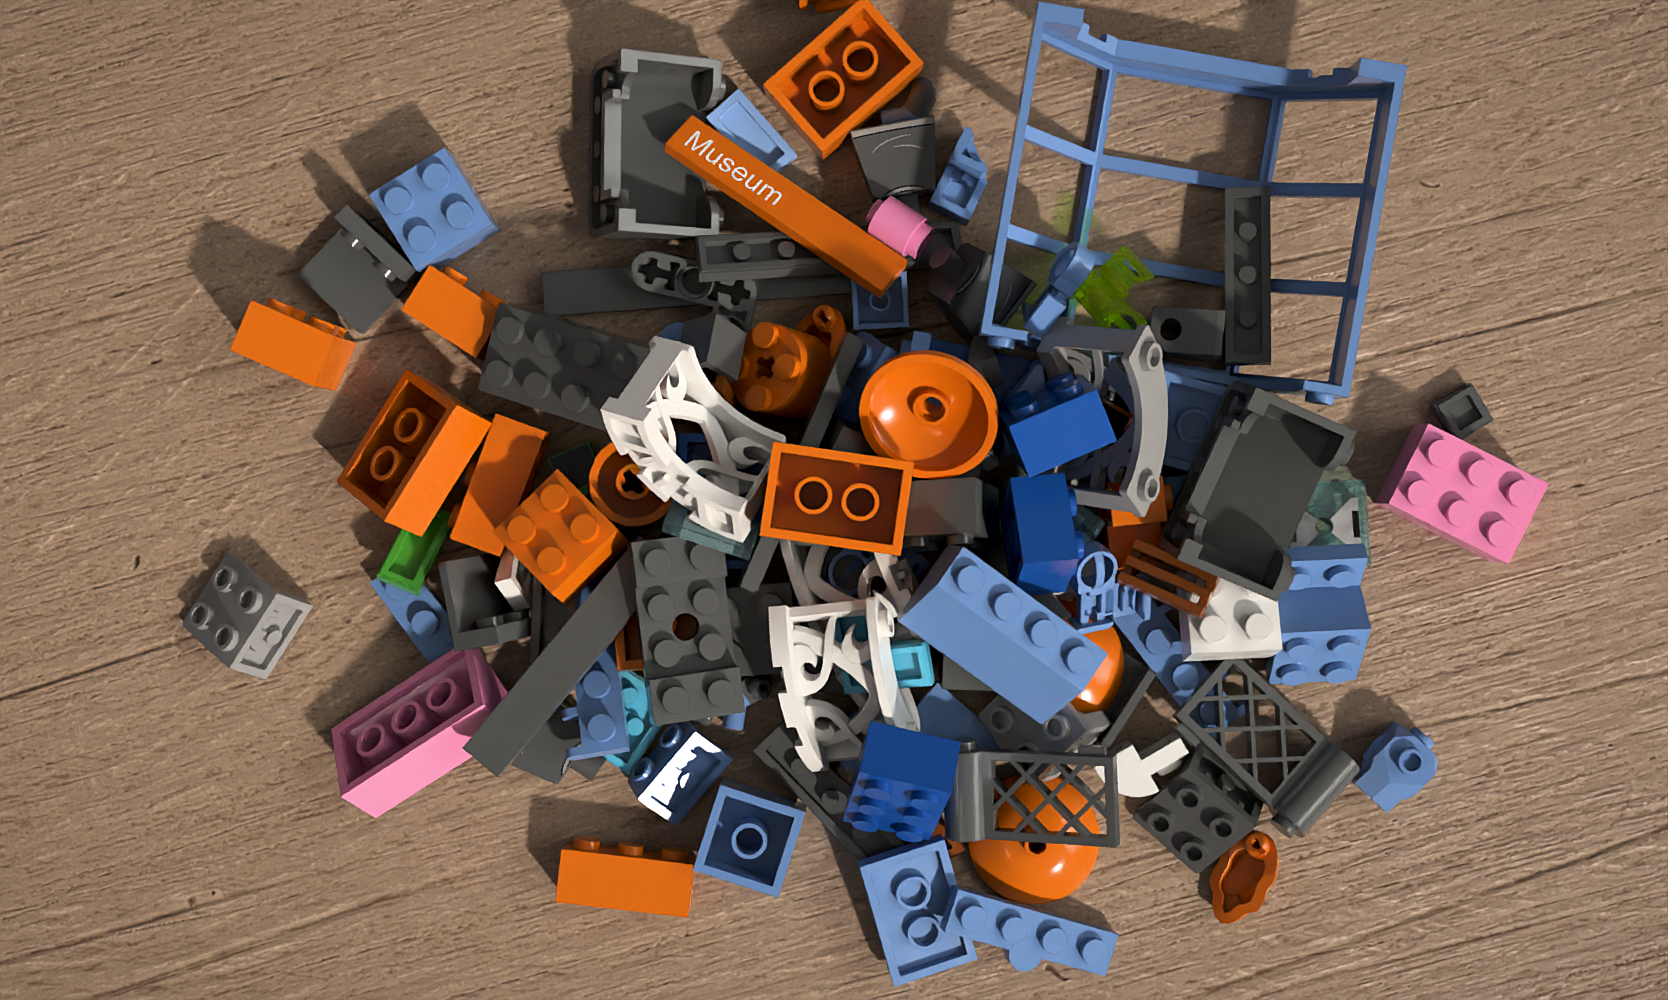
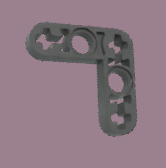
[631,250,759,386]

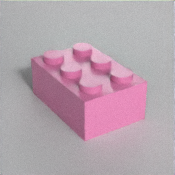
[1374,423,1549,564]

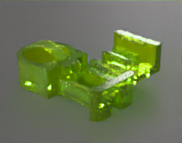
[1067,246,1155,330]

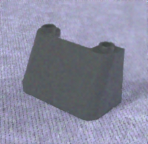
[588,48,726,240]
[1159,381,1357,602]

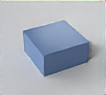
[851,270,909,330]

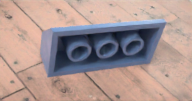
[896,545,1108,725]

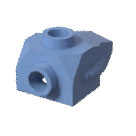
[1352,721,1439,813]

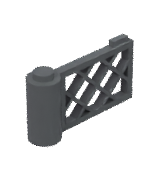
[1172,659,1360,838]
[944,737,1120,848]

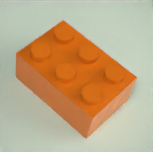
[763,0,924,161]
[336,369,492,537]
[759,441,914,556]

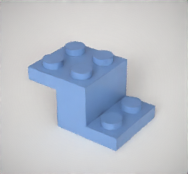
[1265,544,1371,686]

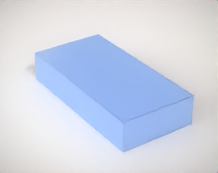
[706,88,797,173]

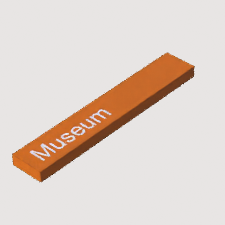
[665,115,907,298]

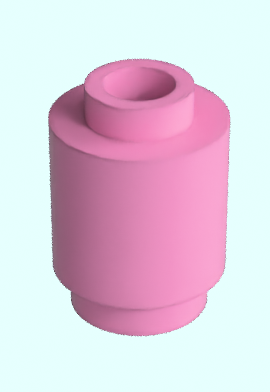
[865,196,935,259]

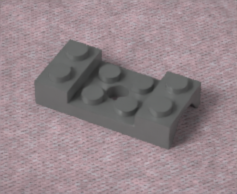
[627,534,745,726]

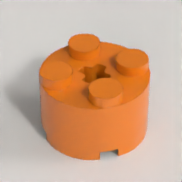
[730,322,832,419]
[588,442,675,529]

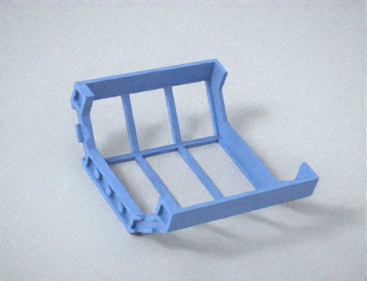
[977,1,1407,406]

